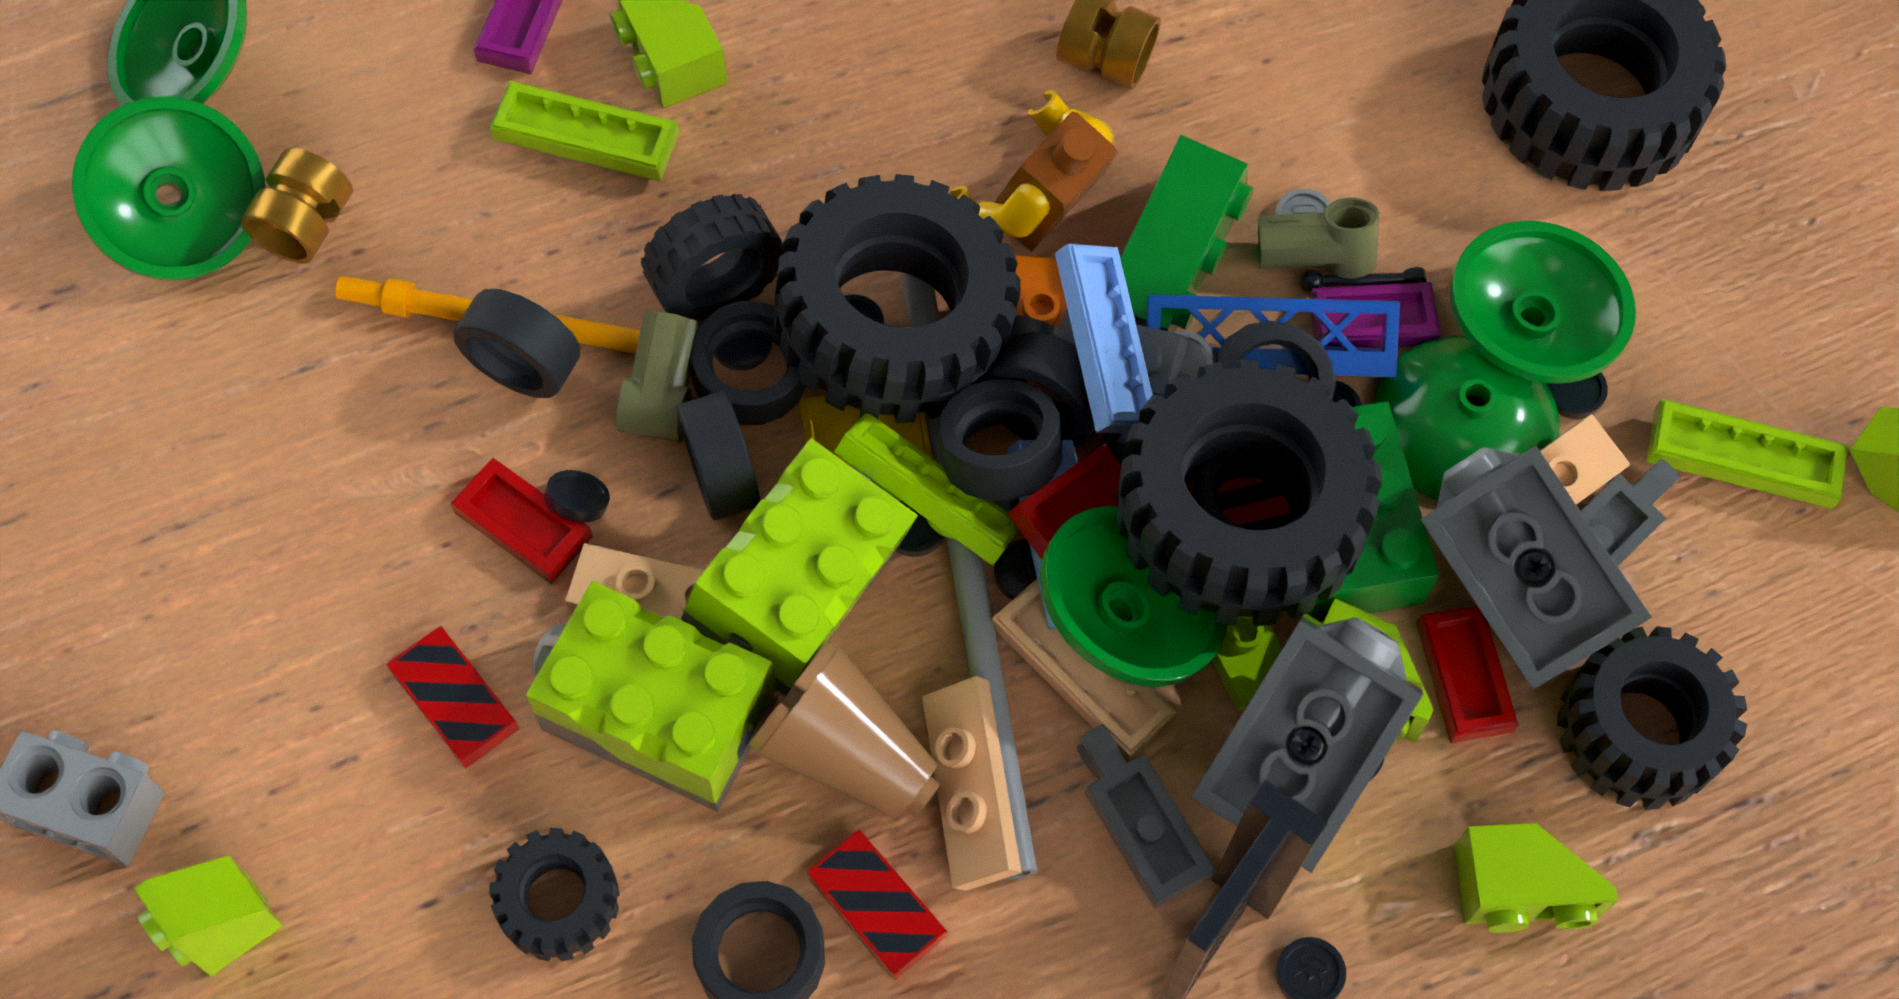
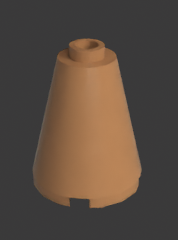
[749,641,940,818]

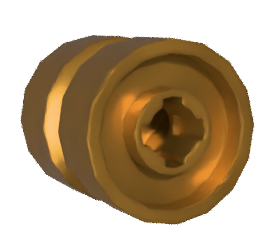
[1056,0,1161,89]
[240,147,353,264]

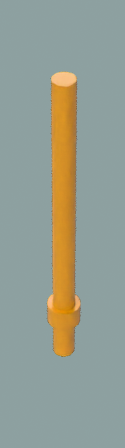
[335,275,641,354]

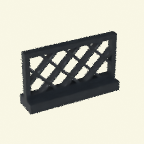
[1158,780,1329,999]

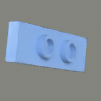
[1055,244,1153,434]

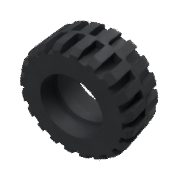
[1481,0,1726,191]
[773,174,1021,423]
[1116,360,1382,627]

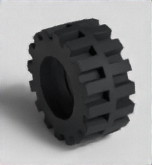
[489,828,620,961]

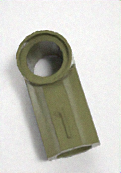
[1258,197,1379,279]
[616,311,700,442]

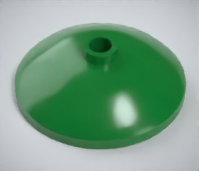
[108,0,247,106]
[72,96,266,281]
[1450,221,1636,383]
[1373,336,1560,501]
[1040,506,1227,687]

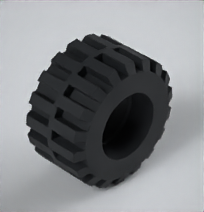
[1557,626,1747,810]

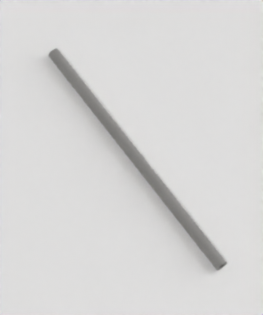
[890,178,1038,879]

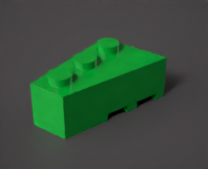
[1120,134,1254,333]
[1300,401,1440,622]

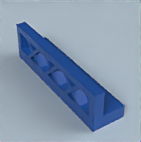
[1146,294,1400,377]

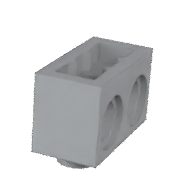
[0,730,165,867]

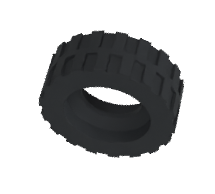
[641,194,783,322]

